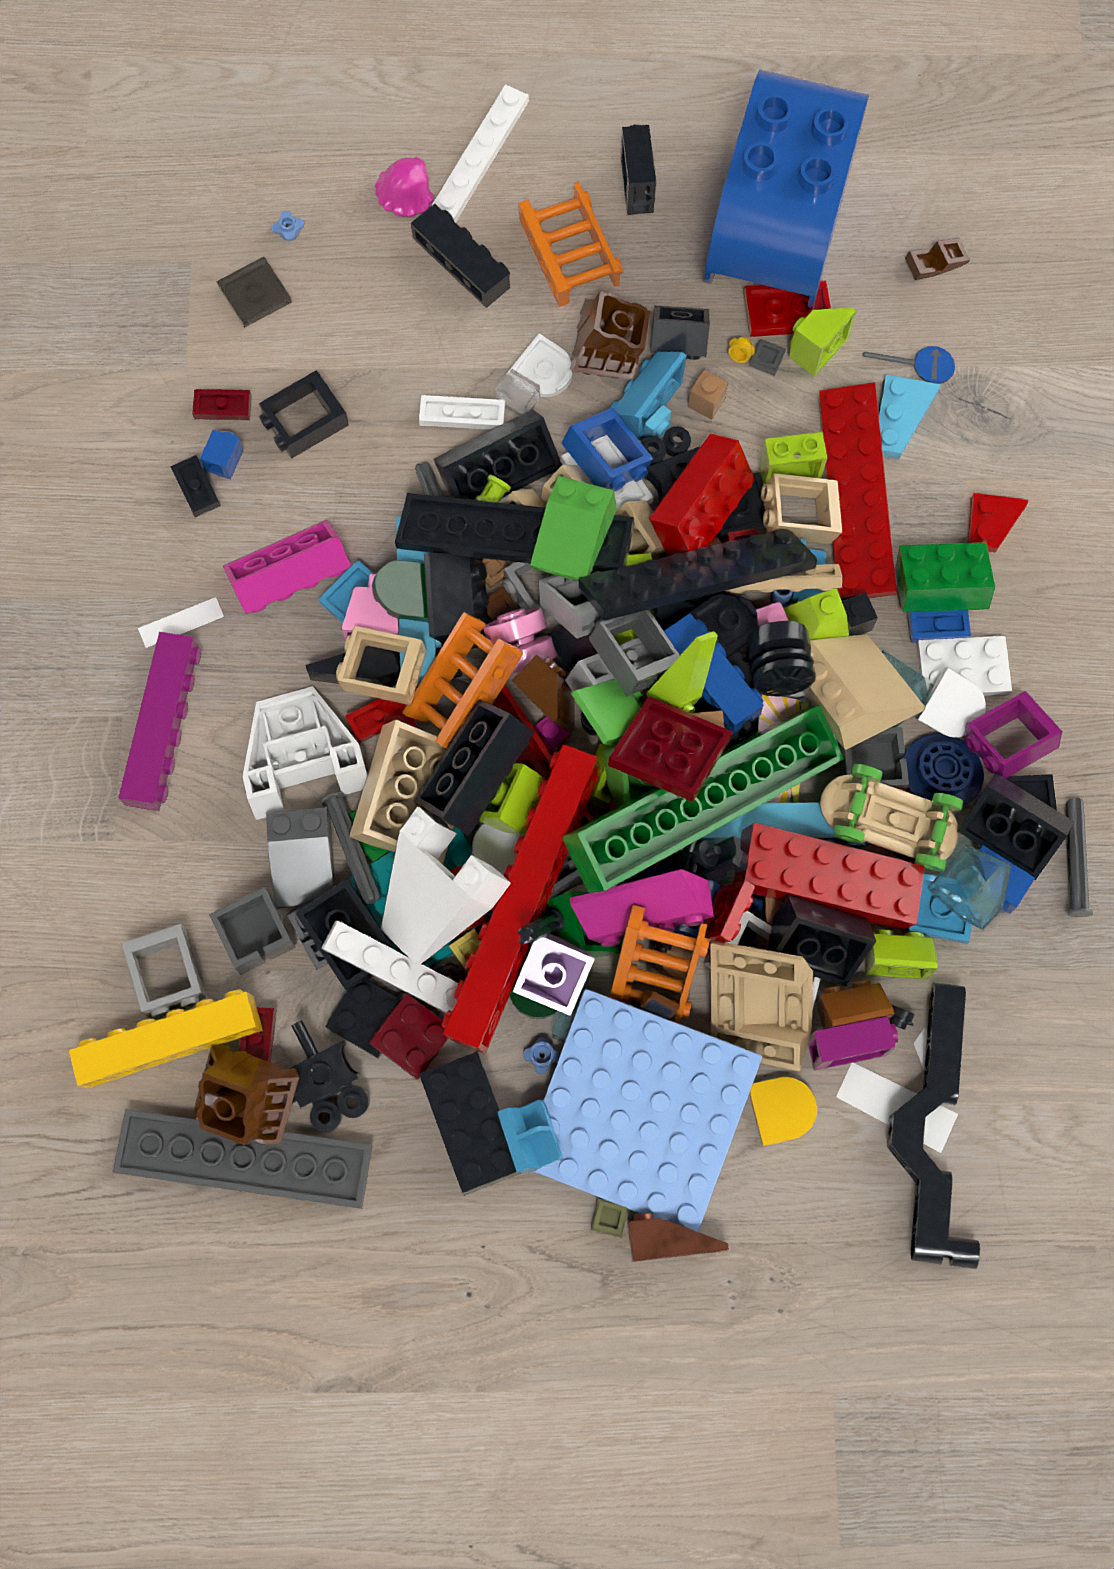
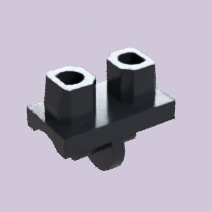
[693,836,748,882]

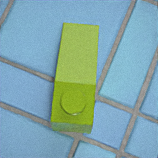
[646,631,718,713]

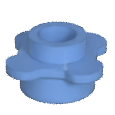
[272,211,304,241]
[523,1037,560,1074]

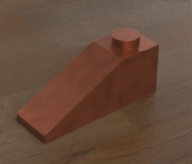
[628,1213,729,1262]

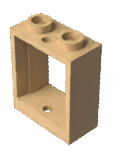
[761,473,842,544]
[336,626,427,705]

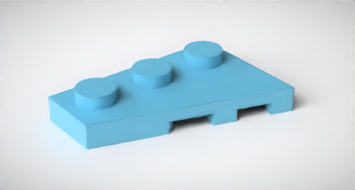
[879,374,941,459]

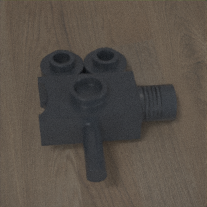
[641,426,700,506]
[289,1020,370,1133]

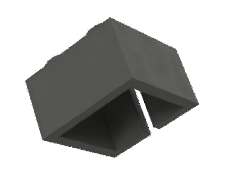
[838,727,909,791]
[209,887,296,975]

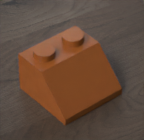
[816,980,894,1029]

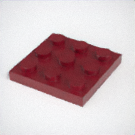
[608,696,732,802]

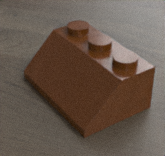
[511,654,575,732]

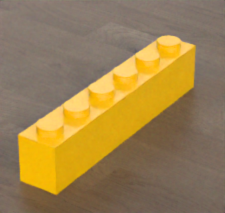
[69,989,263,1089]

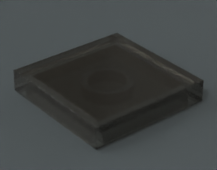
[216,256,292,328]

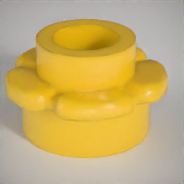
[728,337,755,363]

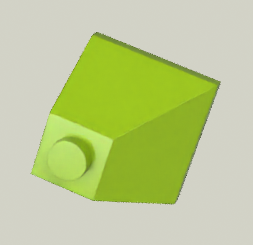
[784,588,849,641]

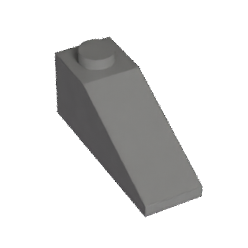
[565,638,654,692]

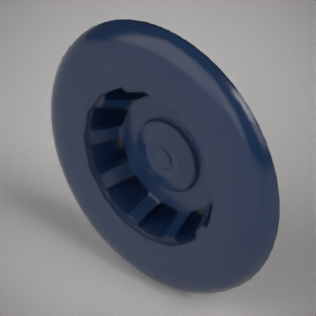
[904,734,984,807]

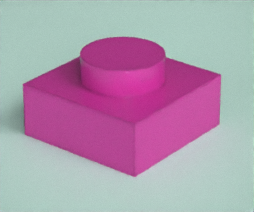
[533,716,571,753]

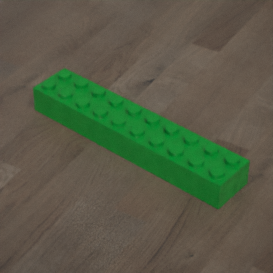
[562,705,844,894]

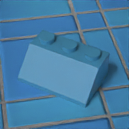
[610,352,686,441]

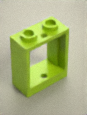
[758,432,827,485]

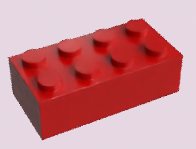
[649,433,755,556]

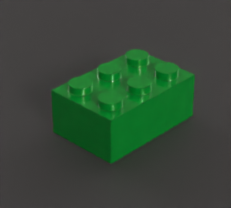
[895,542,995,612]

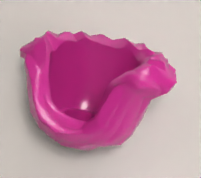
[375,157,434,217]

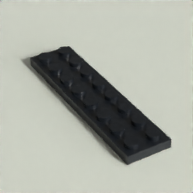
[394,493,635,572]
[578,529,817,621]

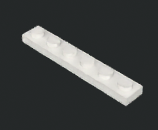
[431,85,529,223]
[321,921,459,1013]

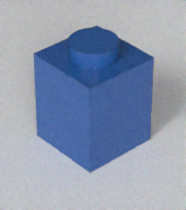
[200,430,243,480]

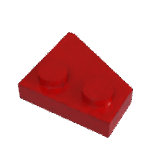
[968,493,1028,553]

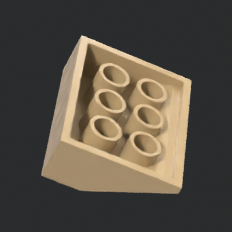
[802,634,925,750]
[349,720,454,864]

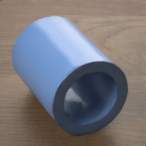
[771,589,793,607]

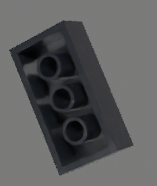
[414,699,535,836]
[419,1051,521,1196]

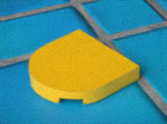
[749,1077,817,1147]

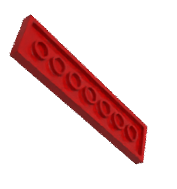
[819,382,897,601]

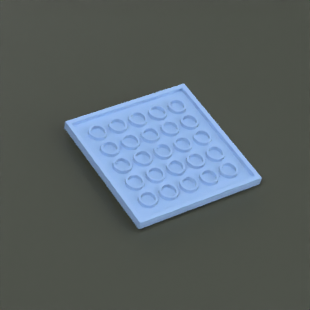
[534,988,763,1232]

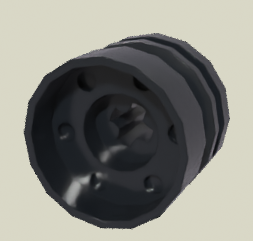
[747,621,816,697]

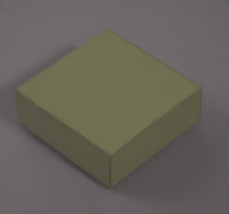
[591,1198,628,1238]

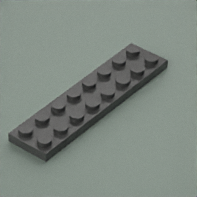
[113,1109,373,1209]

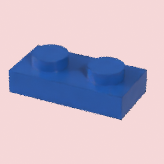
[908,610,971,643]

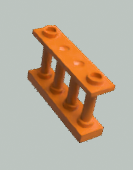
[518,182,623,307]
[402,612,524,748]
[610,905,710,1024]

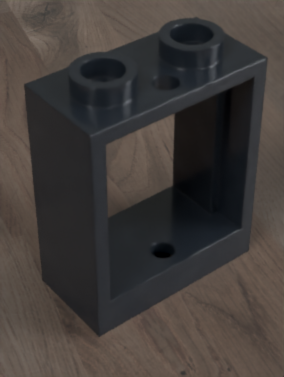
[620,124,656,215]
[259,370,349,459]

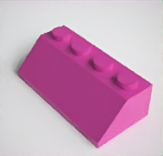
[223,520,351,614]
[570,869,714,947]

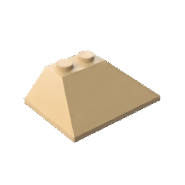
[710,941,813,1071]

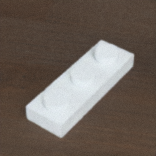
[419,395,505,430]

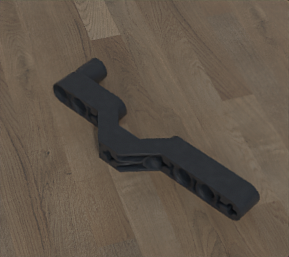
[887,982,980,1269]

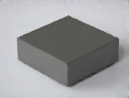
[749,339,786,376]

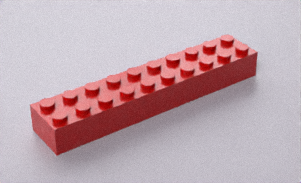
[442,744,601,1054]

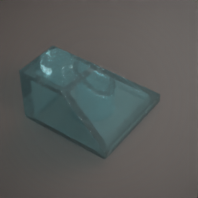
[927,845,1011,930]

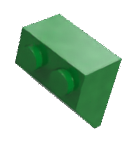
[547,891,622,958]

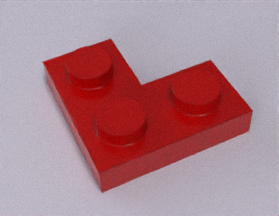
[345,698,418,744]

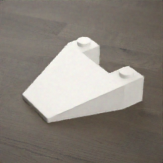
[243,686,368,820]
[381,806,511,965]

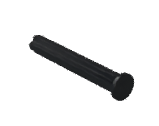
[517,910,564,945]

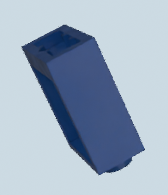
[561,408,653,492]

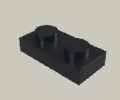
[170,455,221,517]

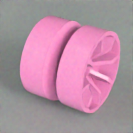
[483,607,557,673]

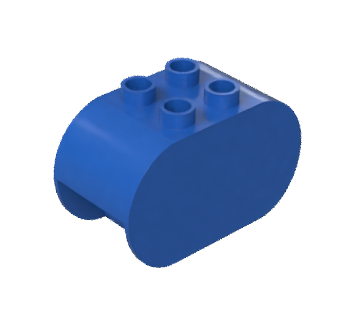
[705,69,869,309]

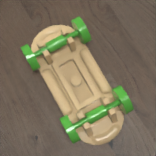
[820,764,964,872]

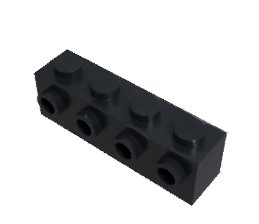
[411,204,510,308]

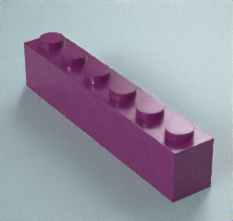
[118,631,201,811]

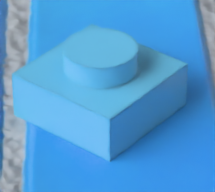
[643,405,671,438]

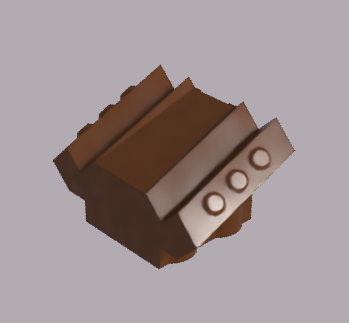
[570,291,651,380]
[193,1045,299,1146]

